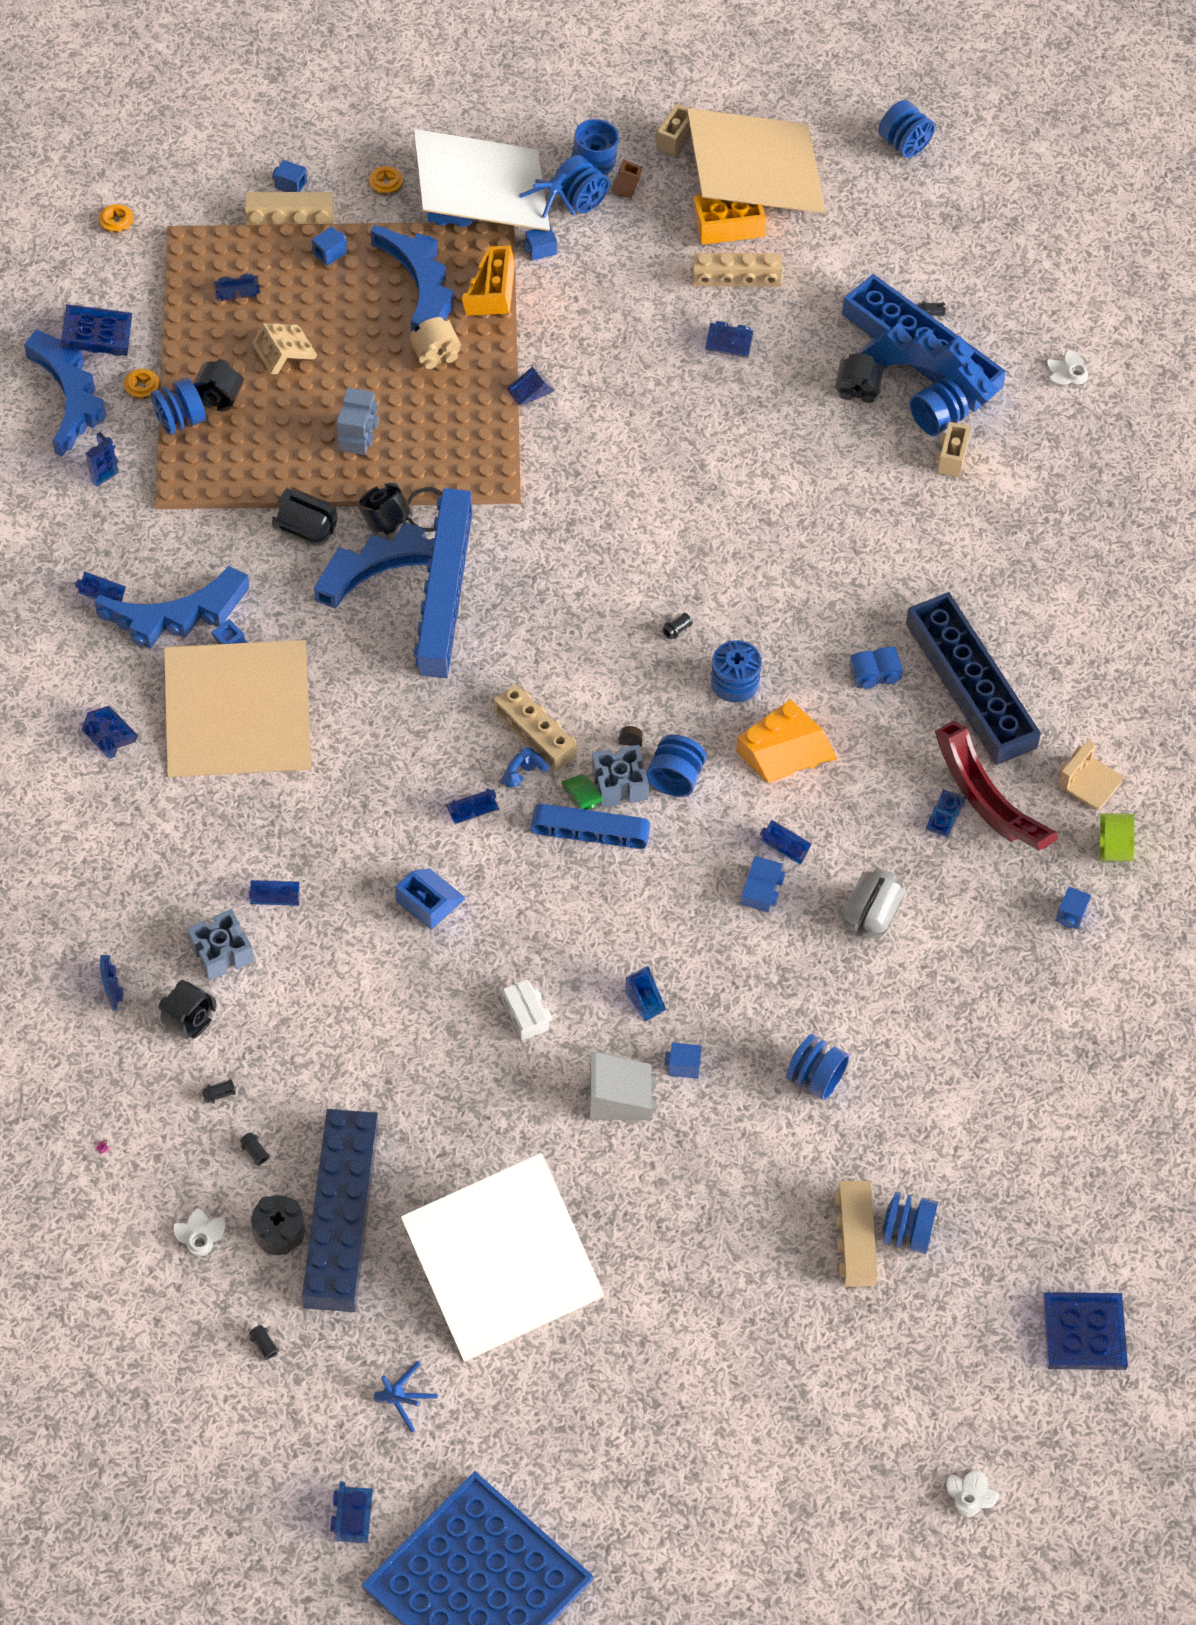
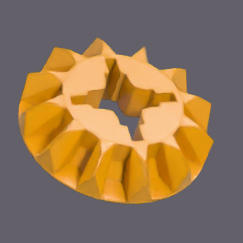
[369,166,403,195]
[99,204,134,233]
[123,369,160,400]

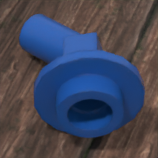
[519,747,549,772]
[500,753,524,788]

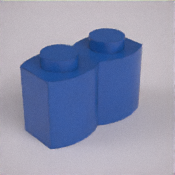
[849,647,903,689]
[741,856,786,912]

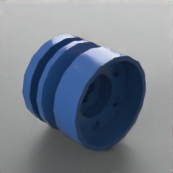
[878,100,935,158]
[571,119,619,175]
[553,155,610,214]
[150,377,206,436]
[909,377,969,436]
[711,640,762,703]
[646,735,706,797]
[786,1033,850,1100]
[883,1191,938,1254]

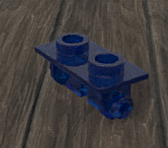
[214,274,260,301]
[75,571,126,602]
[446,788,499,825]
[760,820,812,865]
[249,880,300,906]

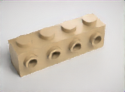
[245,192,333,225]
[693,253,782,287]
[494,683,577,772]
[834,1181,878,1287]

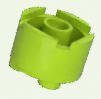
[1100,813,1134,862]

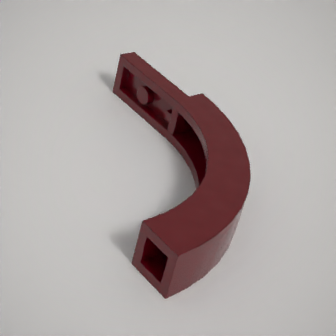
[935,720,1058,851]

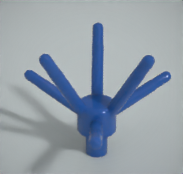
[519,171,575,218]
[374,1361,438,1432]

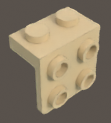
[1058,740,1123,810]

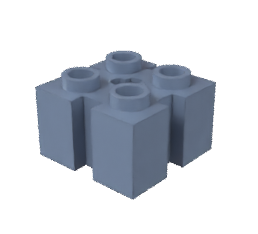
[337,388,379,455]
[592,745,649,808]
[186,909,254,981]

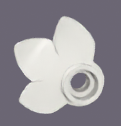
[1047,350,1088,385]
[174,1208,226,1256]
[946,1471,999,1517]

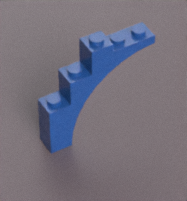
[371,225,454,333]
[858,323,998,405]
[24,329,106,457]
[314,522,432,609]
[94,566,250,649]

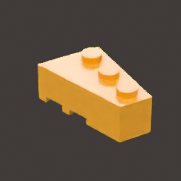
[462,245,515,316]

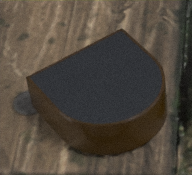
[618,726,643,747]

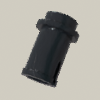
[917,301,946,316]
[662,613,693,639]
[202,1079,236,1104]
[240,1132,270,1166]
[249,1325,279,1360]

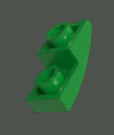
[561,774,603,810]

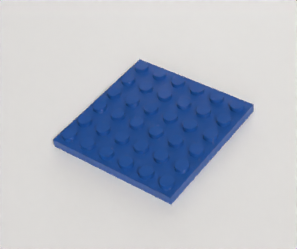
[362,1471,594,1625]

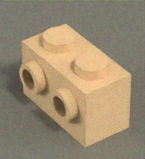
[655,104,691,157]
[935,422,971,477]

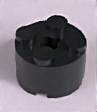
[835,353,884,403]
[193,359,244,412]
[358,483,412,535]
[158,980,216,1040]
[251,1195,305,1255]

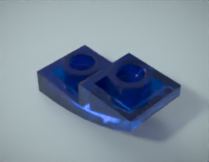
[925,789,966,838]
[100,955,124,1010]

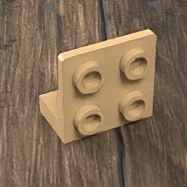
[252,323,317,374]

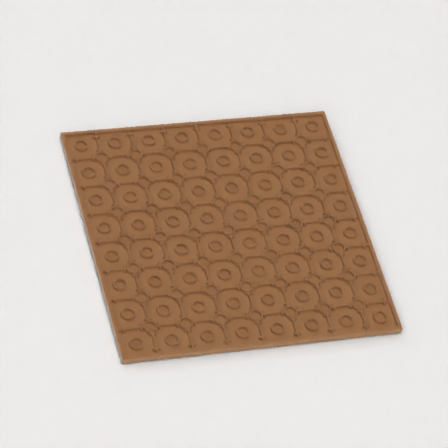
[155,222,521,509]

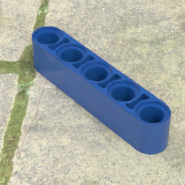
[530,804,651,849]

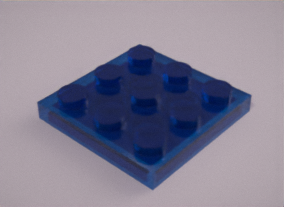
[60,304,133,356]
[1043,1292,1128,1370]

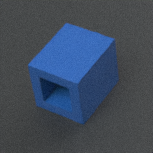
[272,159,308,192]
[523,225,557,261]
[312,226,347,266]
[1056,886,1091,930]
[664,1042,702,1079]

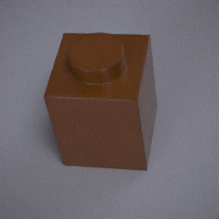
[611,159,643,198]

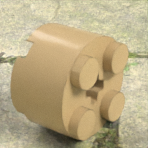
[409,317,461,369]

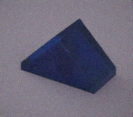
[507,366,555,406]
[625,966,667,1021]

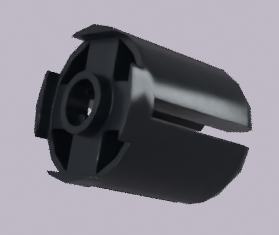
[272,487,338,546]

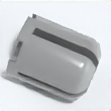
[842,868,907,939]

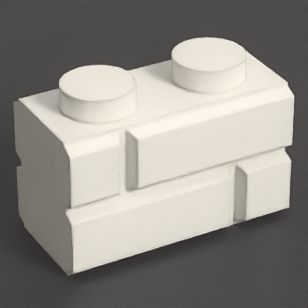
[502,980,551,1040]

